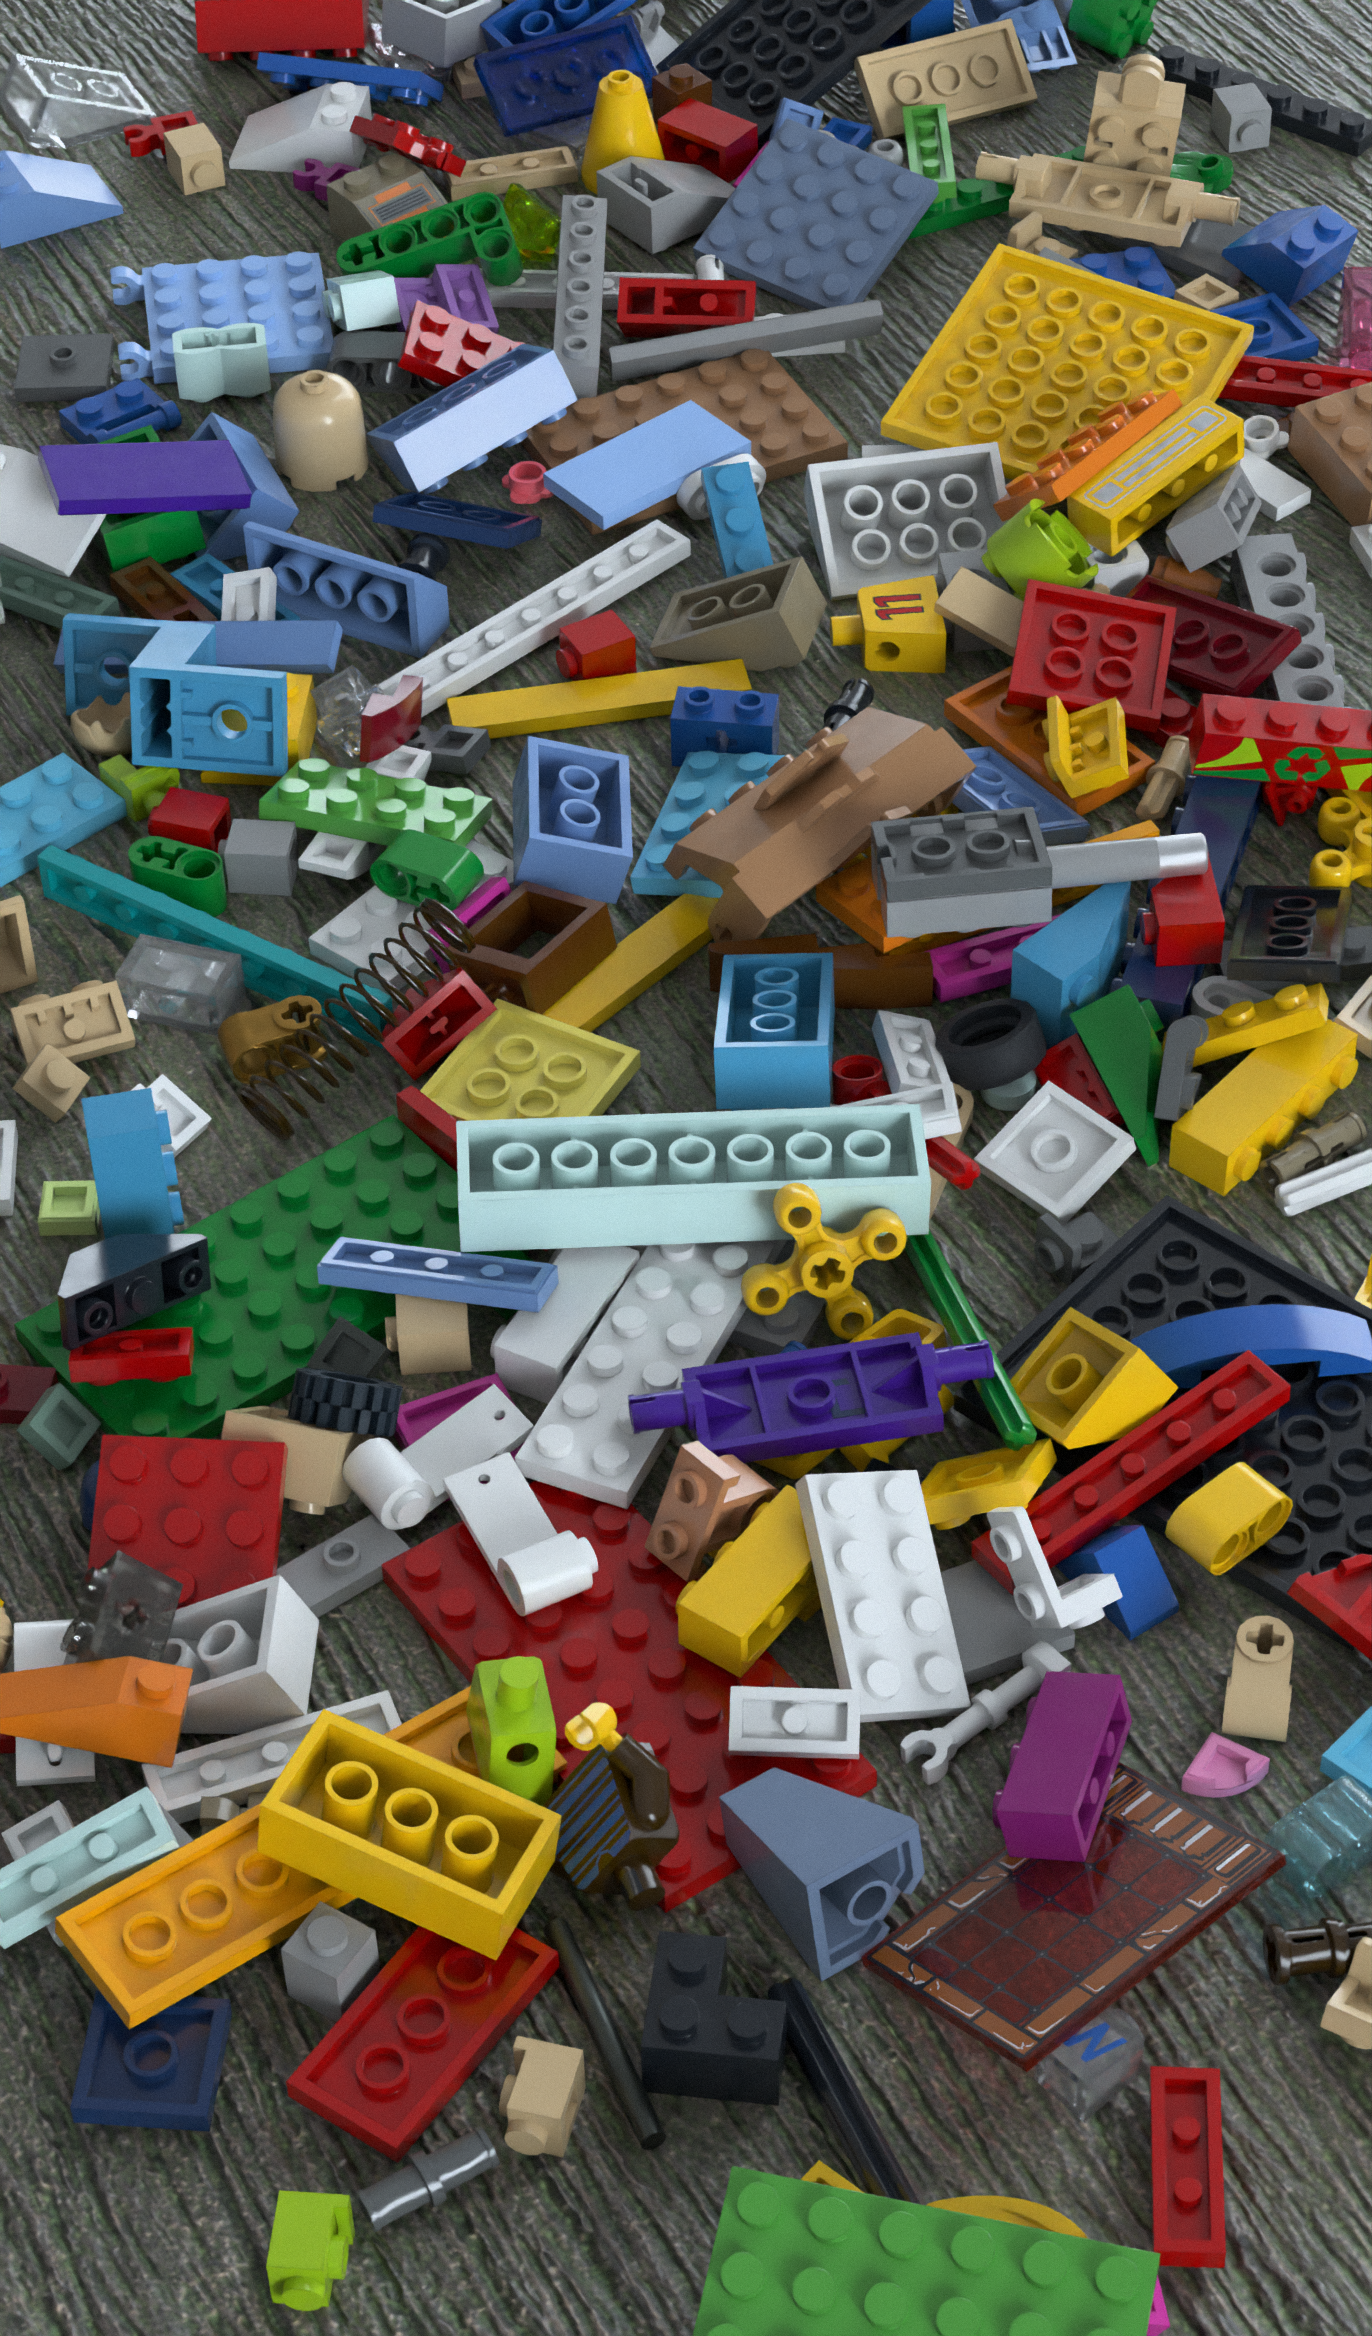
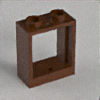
[445,881,617,1015]

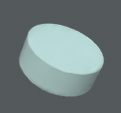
[980,1070,1037,1111]

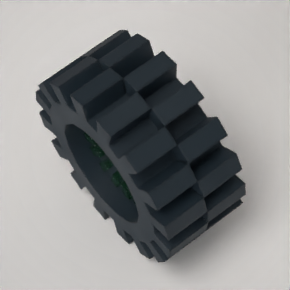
[288,1367,403,1436]

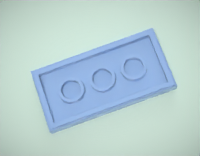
[543,400,751,530]

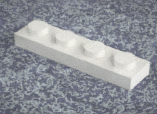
[141,1690,402,1824]

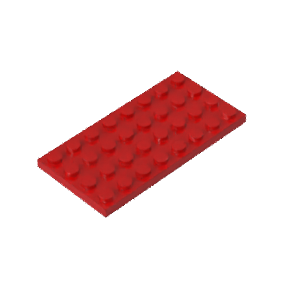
[381,1481,877,1913]

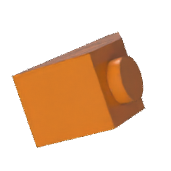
[0,1656,193,1768]

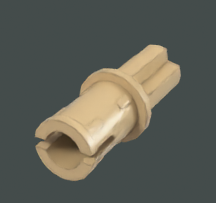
[1136,735,1191,825]

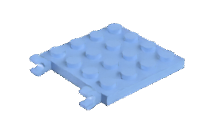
[110,251,333,384]

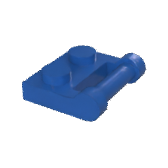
[59,378,182,444]

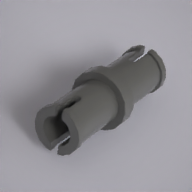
[355,2125,500,2233]

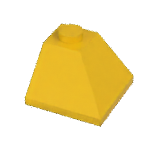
[1010,1307,1179,1449]

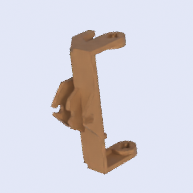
[663,707,977,943]

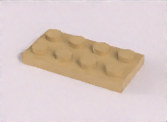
[854,18,1038,140]

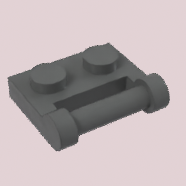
[1154,1015,1209,1121]

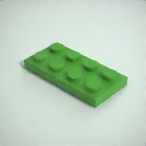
[259,758,492,847]

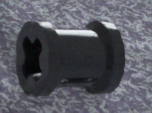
[396,533,450,582]

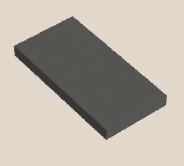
[1081,219,1253,288]

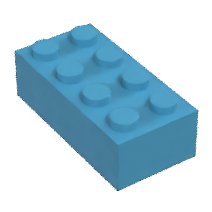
[714,953,835,1111]

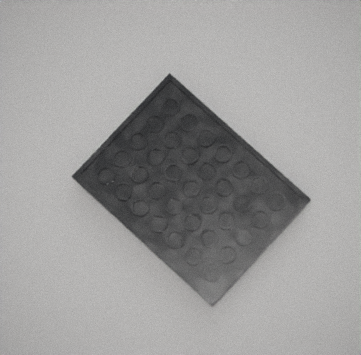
[953,1195,1372,1651]

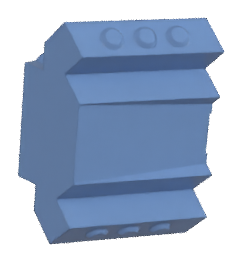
[961,0,1078,73]

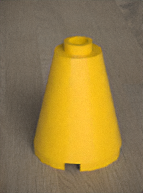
[581,70,665,195]

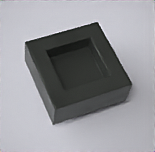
[306,1316,392,1378]

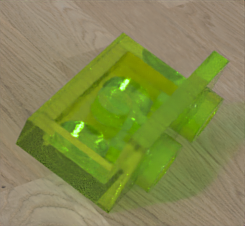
[487,183,561,263]

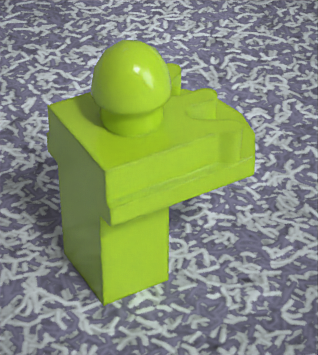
[98,754,180,822]

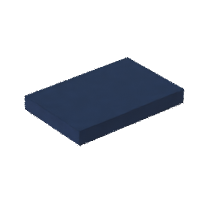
[372,492,542,549]

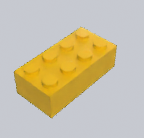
[257,1709,562,1960]

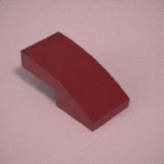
[360,675,423,763]

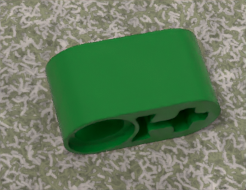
[370,829,484,911]
[128,836,228,917]

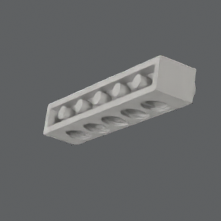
[553,195,607,399]
[1230,533,1351,708]

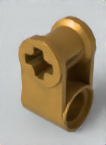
[218,995,328,1084]

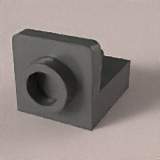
[1034,1211,1120,1287]

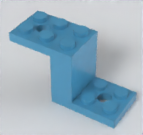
[62,613,288,777]

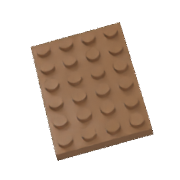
[520,349,848,535]

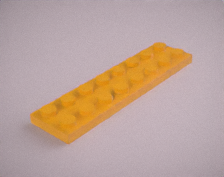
[55,1686,568,2030]

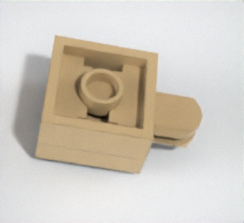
[1083,54,1186,177]

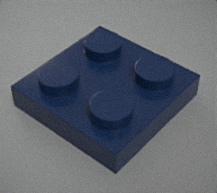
[70,1990,232,2132]

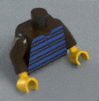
[542,1702,680,1911]

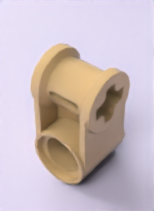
[1222,1616,1294,1742]

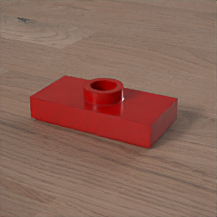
[1033,1033,1125,1127]

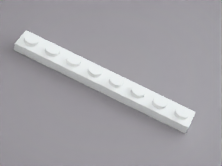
[366,519,691,718]

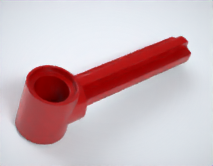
[832,1054,981,1190]

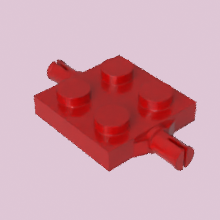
[349,113,467,177]

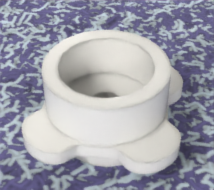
[1244,415,1289,461]

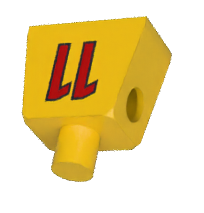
[830,575,946,673]

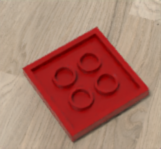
[1006,579,1177,733]
[83,1435,288,1623]

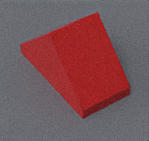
[380,967,497,1081]

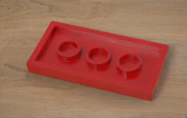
[286,1926,559,2163]

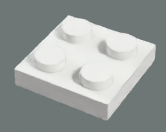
[974,1080,1136,1225]

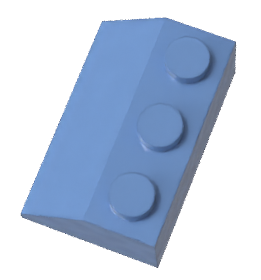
[189,412,300,561]

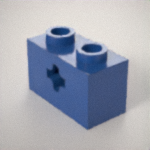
[670,686,779,767]

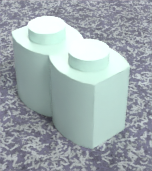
[172,323,271,402]

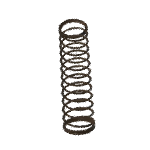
[237,898,476,1140]

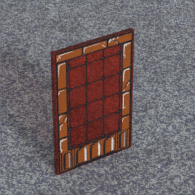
[861,1762,1287,2072]

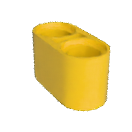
[1165,1462,1293,1576]

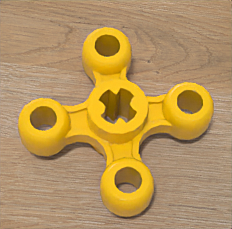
[1309,797,1372,888]
[740,1182,907,1340]

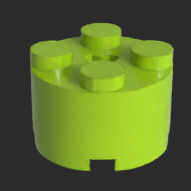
[981,499,1099,602]

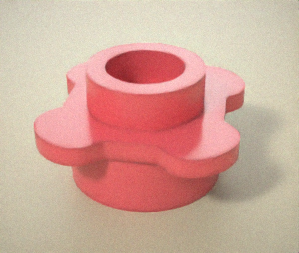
[502,461,554,504]

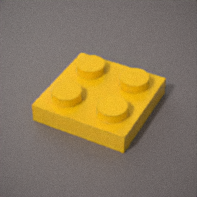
[921,1438,1057,1530]

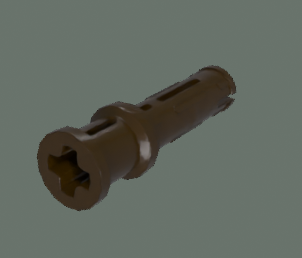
[1263,1917,1372,1985]

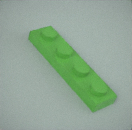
[902,104,957,203]

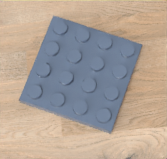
[693,118,939,311]

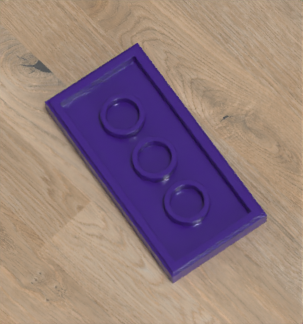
[38,440,252,516]

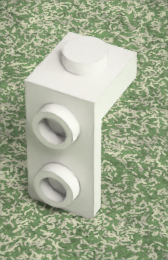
[987,1506,1123,1629]

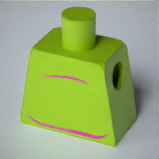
[466,1656,556,1806]

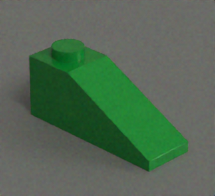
[1069,984,1164,1167]

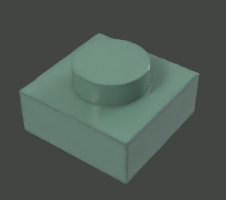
[17,1383,101,1471]

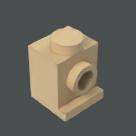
[499,2036,586,2157]

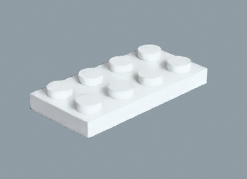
[309,839,518,995]
[795,1470,971,1723]

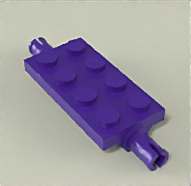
[627,1332,994,1463]

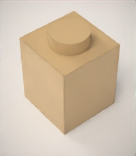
[163,123,225,195]
[385,1294,472,1375]

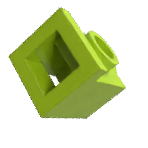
[266,2190,355,2311]

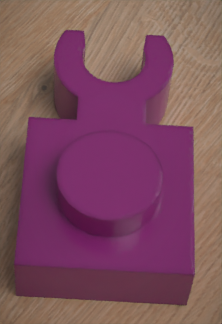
[292,158,360,202]

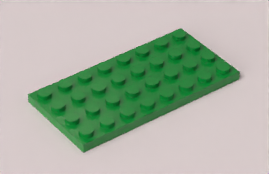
[14,1114,529,1439]

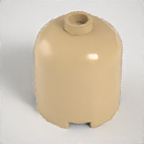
[273,370,369,492]

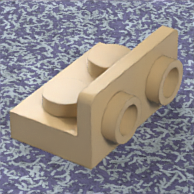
[10,980,135,1067]

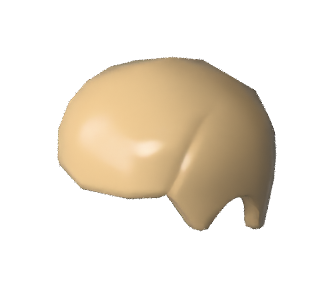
[70,692,132,757]

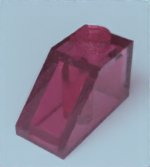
[1335,267,1372,371]

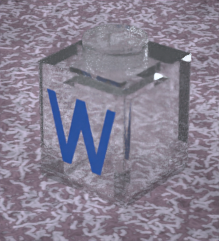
[1034,1997,1145,2123]

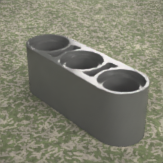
[326,331,447,395]

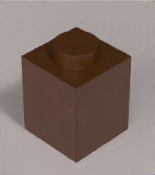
[652,63,712,125]

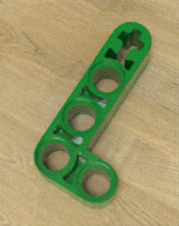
[336,192,523,287]

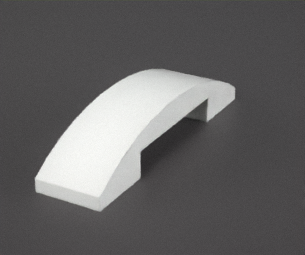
[298,745,432,880]

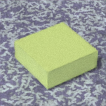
[38,1180,100,1236]

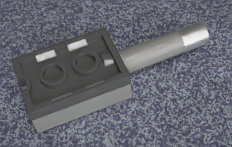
[871,807,1208,938]

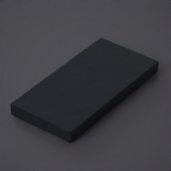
[1227,885,1352,983]

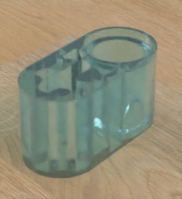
[1263,1776,1372,1899]

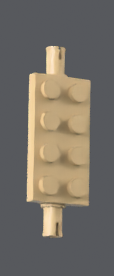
[975,151,1240,247]

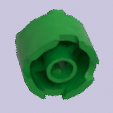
[1068,0,1158,59]

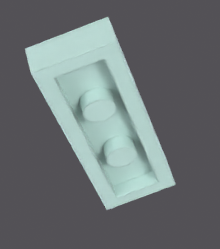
[0,1786,180,1949]

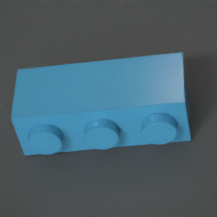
[82,1088,184,1239]

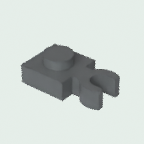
[403,724,492,775]

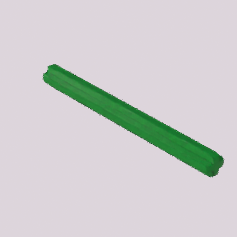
[905,1229,1037,1451]

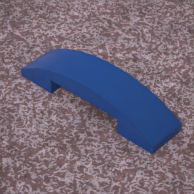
[1131,1304,1372,1389]

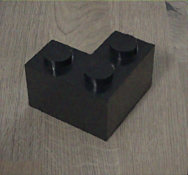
[640,1931,787,2106]

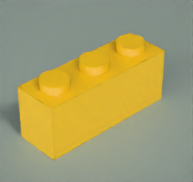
[675,1485,818,1678]

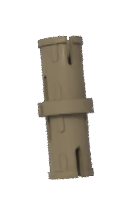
[1259,1110,1367,1191]

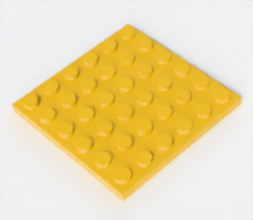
[881,243,1254,498]

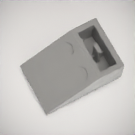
[597,156,736,254]

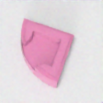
[1181,1732,1270,1798]

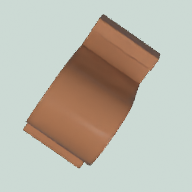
[644,1441,780,1582]

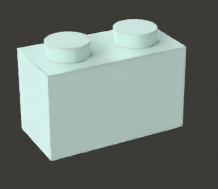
[322,270,401,331]

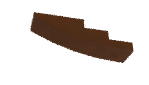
[708,933,933,1009]

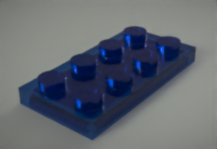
[473,15,658,137]

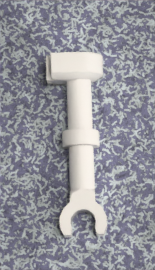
[900,1641,1071,1785]

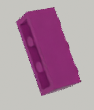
[992,1671,1132,1862]

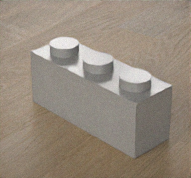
[1165,462,1262,573]

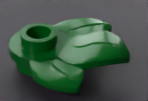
[1170,151,1234,194]

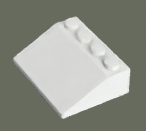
[803,442,1010,601]

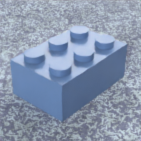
[512,736,633,904]

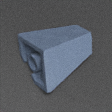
[719,1767,925,1982]

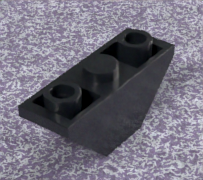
[57,1234,211,1351]

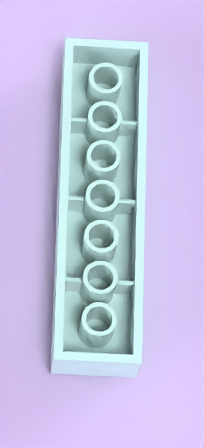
[456,1104,931,1252]

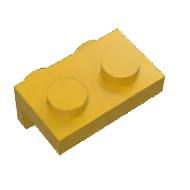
[1042,695,1129,799]

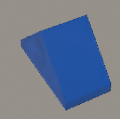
[1055,1525,1179,1640]

